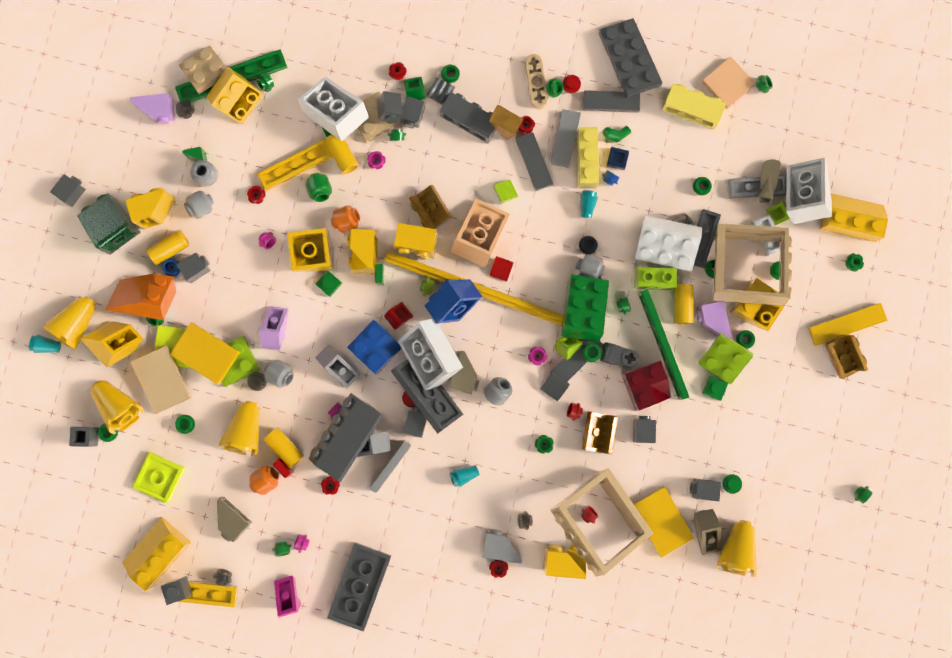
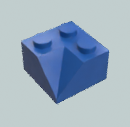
[424,279,483,324]
[347,319,402,375]

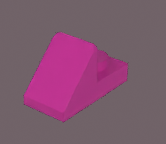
[274,575,301,618]

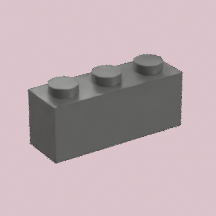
[440,92,496,144]

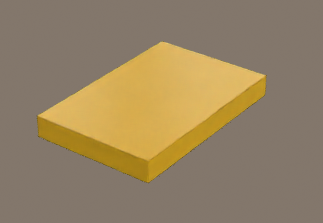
[170,322,240,385]
[634,486,694,557]

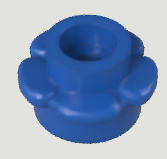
[602,170,620,186]
[162,259,180,277]

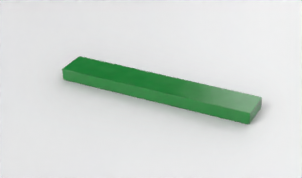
[175,49,288,106]
[638,289,690,400]

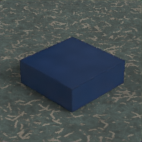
[606,147,629,170]

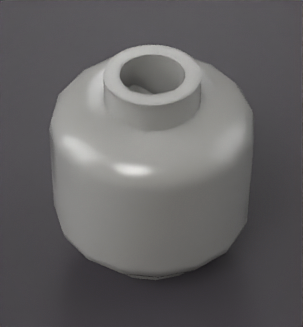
[190,160,218,187]
[184,191,214,219]
[576,254,605,279]
[264,360,294,388]
[484,377,513,406]

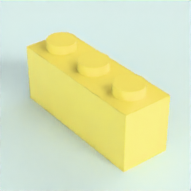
[662,84,726,129]
[576,127,599,189]

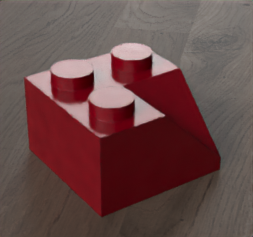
[621,361,671,411]

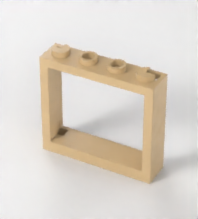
[713,224,792,306]
[550,468,653,577]

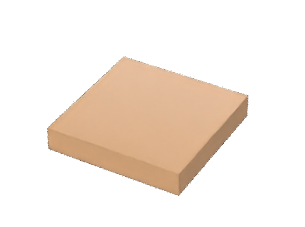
[702,57,756,109]

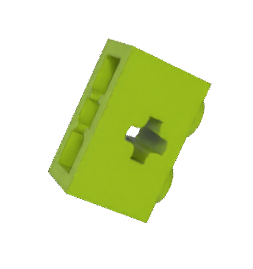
[634,267,677,290]

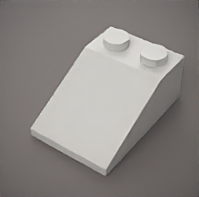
[786,157,832,224]

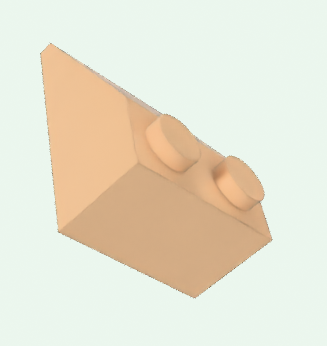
[451,198,510,268]

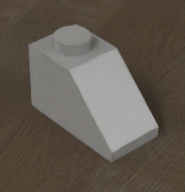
[315,344,360,388]
[357,432,391,457]
[482,529,522,564]

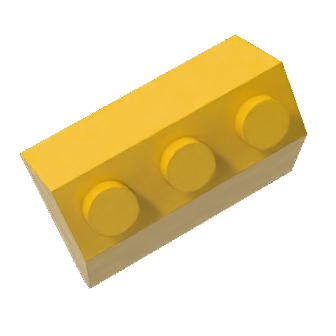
[820,193,888,242]
[122,517,191,591]

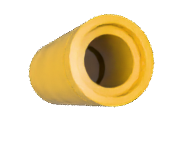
[324,135,359,175]
[146,229,190,265]
[674,284,694,324]
[264,427,304,469]

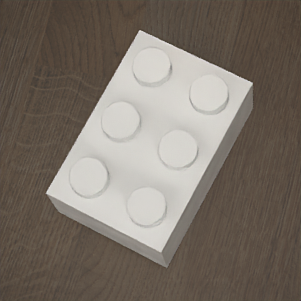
[298,76,369,141]
[635,215,702,272]
[398,318,463,391]

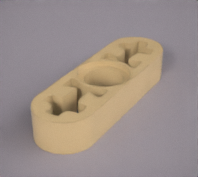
[525,54,548,109]

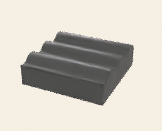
[426,77,455,105]
[540,372,570,402]

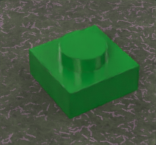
[315,270,343,297]
[702,376,728,401]

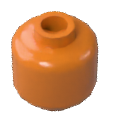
[331,205,360,233]
[249,466,279,495]

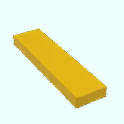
[257,140,333,191]
[808,303,888,346]

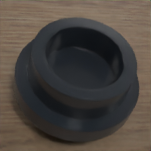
[579,236,598,255]

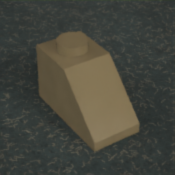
[450,350,480,395]
[217,497,253,542]
[694,509,721,555]

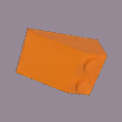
[106,273,176,320]

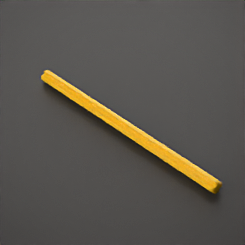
[384,251,563,326]

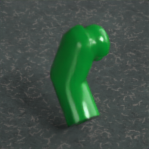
[602,125,632,143]

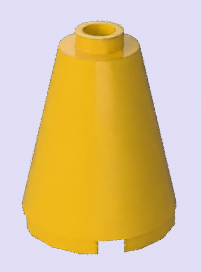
[42,296,96,350]
[90,380,143,434]
[218,401,260,456]
[716,520,757,577]

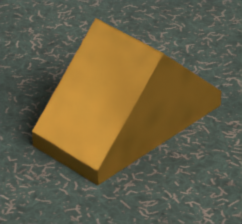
[489,104,523,140]

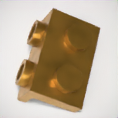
[409,185,452,229]
[825,334,868,379]
[582,411,617,455]

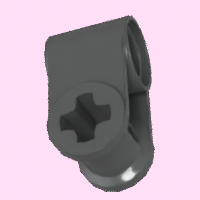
[600,342,639,368]

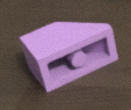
[130,93,175,124]
[696,301,732,339]
[260,306,288,350]

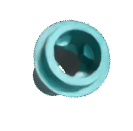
[580,190,599,218]
[29,334,61,353]
[449,465,480,487]

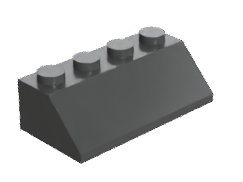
[308,393,384,482]

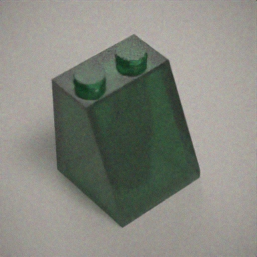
[77,193,141,255]

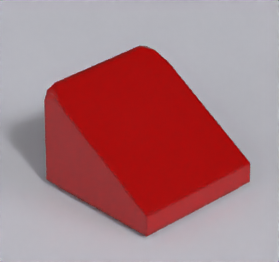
[489,256,514,282]
[384,302,413,330]

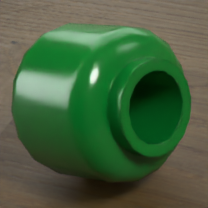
[305,173,332,202]

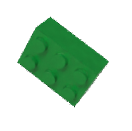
[561,274,609,342]

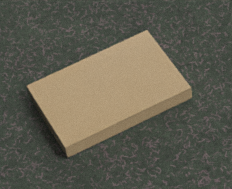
[130,346,192,415]

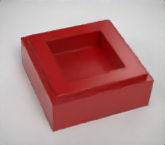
[273,459,294,478]

